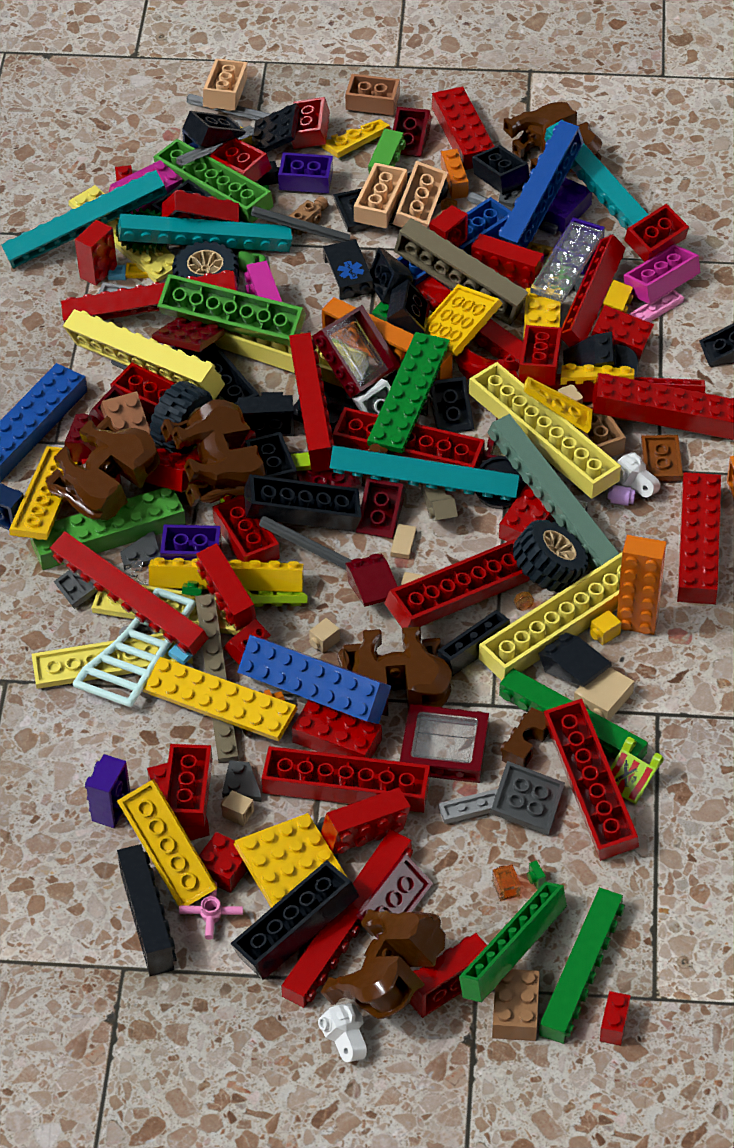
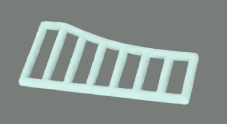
[73,588,196,707]

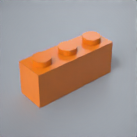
[441,149,469,199]

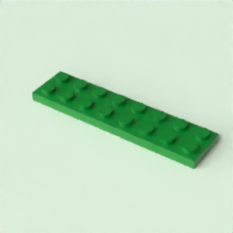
[367,332,450,454]

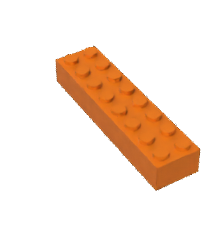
[322,297,452,381]

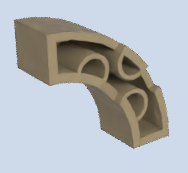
[417,483,458,521]

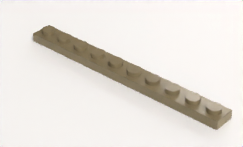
[195,594,239,763]

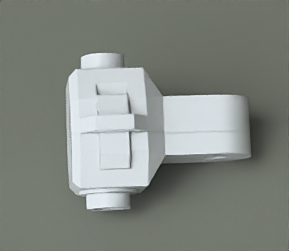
[617,452,660,497]
[318,1003,367,1062]

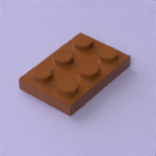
[641,435,683,481]

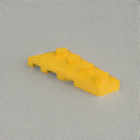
[320,119,390,158]
[560,363,634,385]
[524,377,593,434]

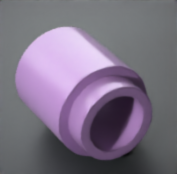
[608,485,636,506]

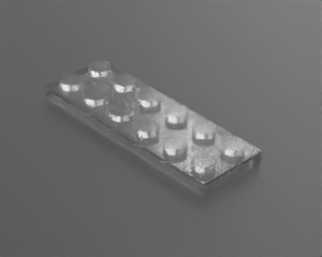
[530,222,603,303]

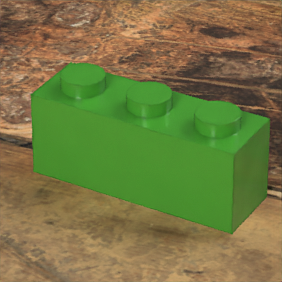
[368,128,406,174]

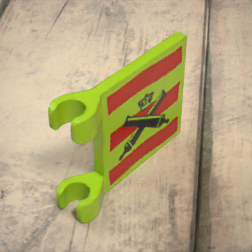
[610,737,664,805]

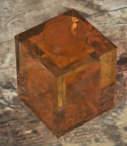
[492,864,521,901]

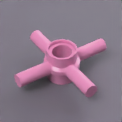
[179,881,243,940]

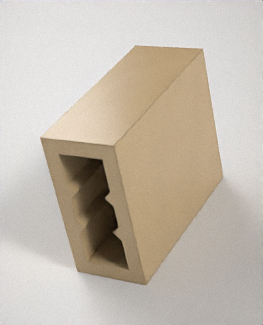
[574,667,634,720]

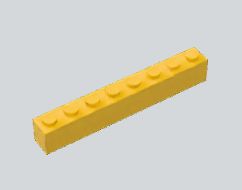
[148,557,304,592]

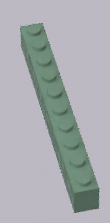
[487,414,619,570]

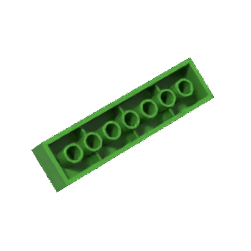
[153,139,274,223]
[157,274,306,346]
[30,488,186,570]

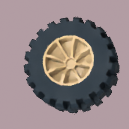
[172,241,240,286]
[150,381,213,454]
[513,520,588,593]

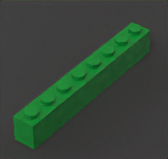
[499,668,648,760]
[459,882,567,1003]
[539,887,625,1044]

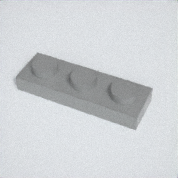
[439,789,497,824]

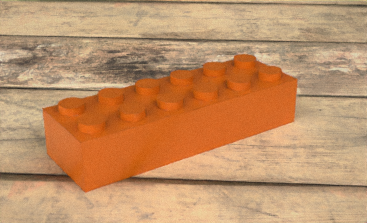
[617,535,666,635]

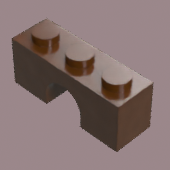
[500,707,549,767]

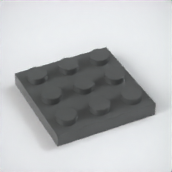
[489,761,565,835]

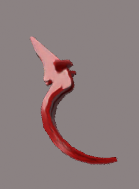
[454,346,519,380]

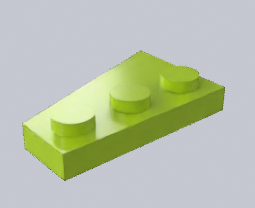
[246,590,307,607]

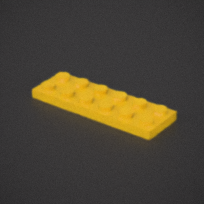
[117,779,218,906]

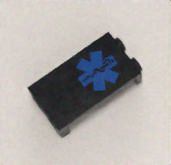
[323,239,374,300]

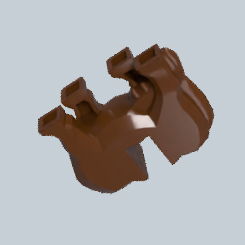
[503,102,603,173]
[161,399,265,507]
[45,416,160,521]
[337,627,452,716]
[321,909,446,1019]

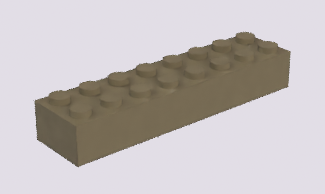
[394,218,528,326]

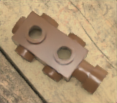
[288,196,329,236]

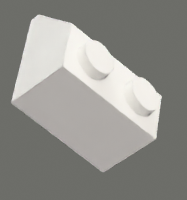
[352,378,391,415]

